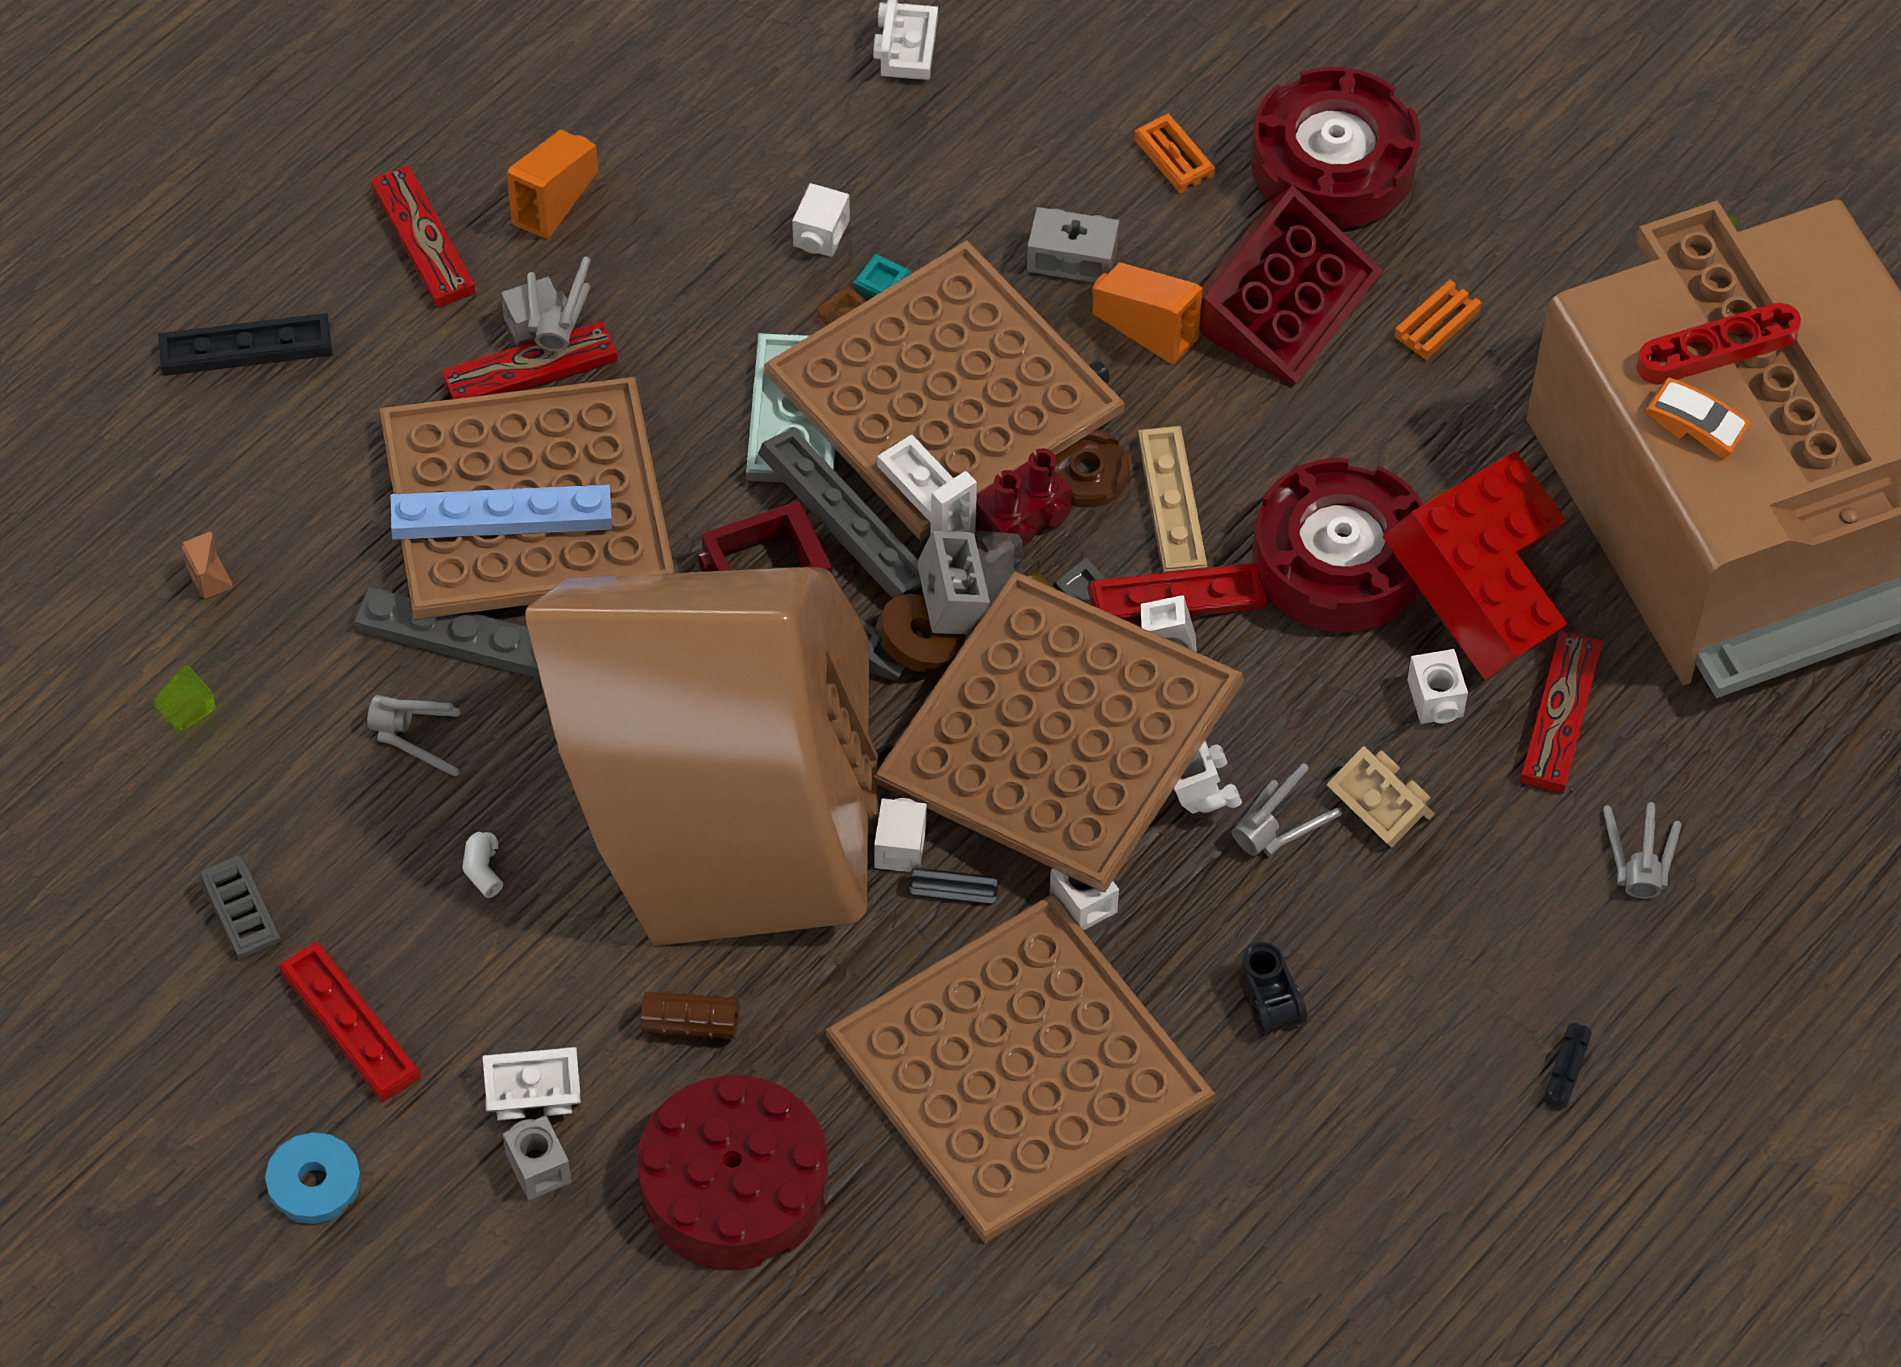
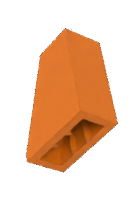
[507,129,598,240]
[1092,262,1203,365]

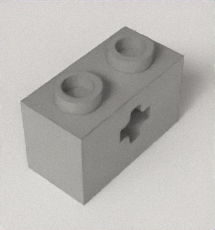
[1027,207,1119,283]
[917,530,990,635]

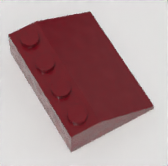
[1199,185,1383,386]

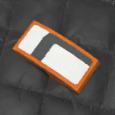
[1644,377,1751,460]

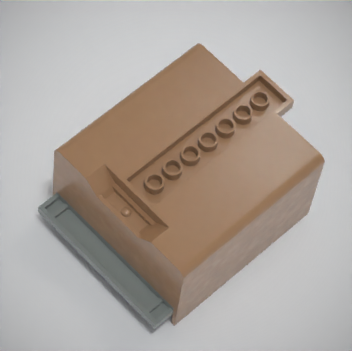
[1526,200,1901,698]

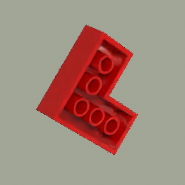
[1382,450,1567,681]

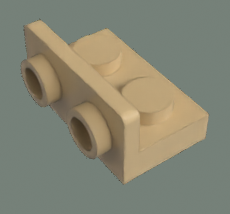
[1326,746,1435,848]

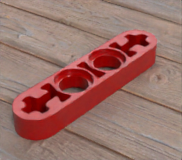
[1636,303,1801,385]

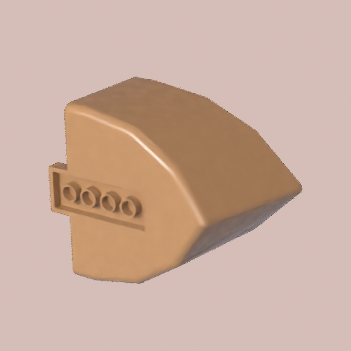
[526,567,879,946]

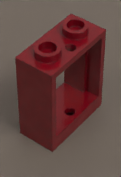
[697,501,832,574]

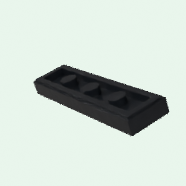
[158,313,333,376]

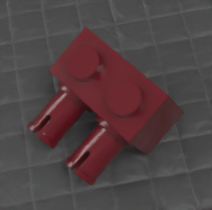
[975,448,1072,556]

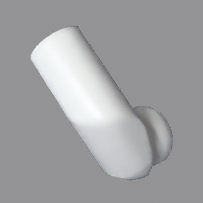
[462,832,503,898]

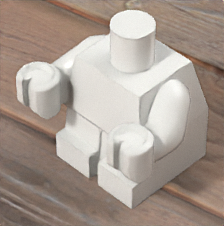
[1174,741,1242,814]

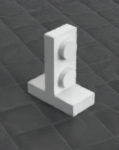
[877,435,977,533]

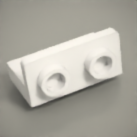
[874,0,938,80]
[483,1047,581,1120]

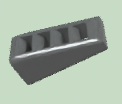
[200,856,281,960]

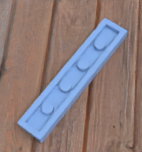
[390,485,612,540]

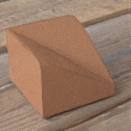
[182,532,232,599]

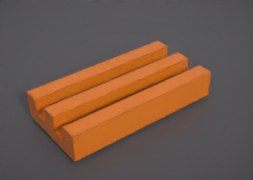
[1134,113,1215,194]
[1394,279,1482,360]

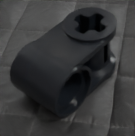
[1239,942,1308,1036]

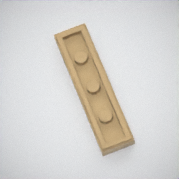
[1138,426,1208,573]

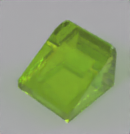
[153,664,216,733]

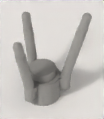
[527,256,591,351]
[367,695,461,776]
[1231,764,1342,856]
[1603,802,1681,899]

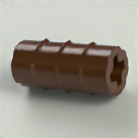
[641,991,739,1040]

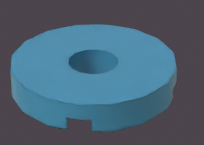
[265,1132,361,1224]

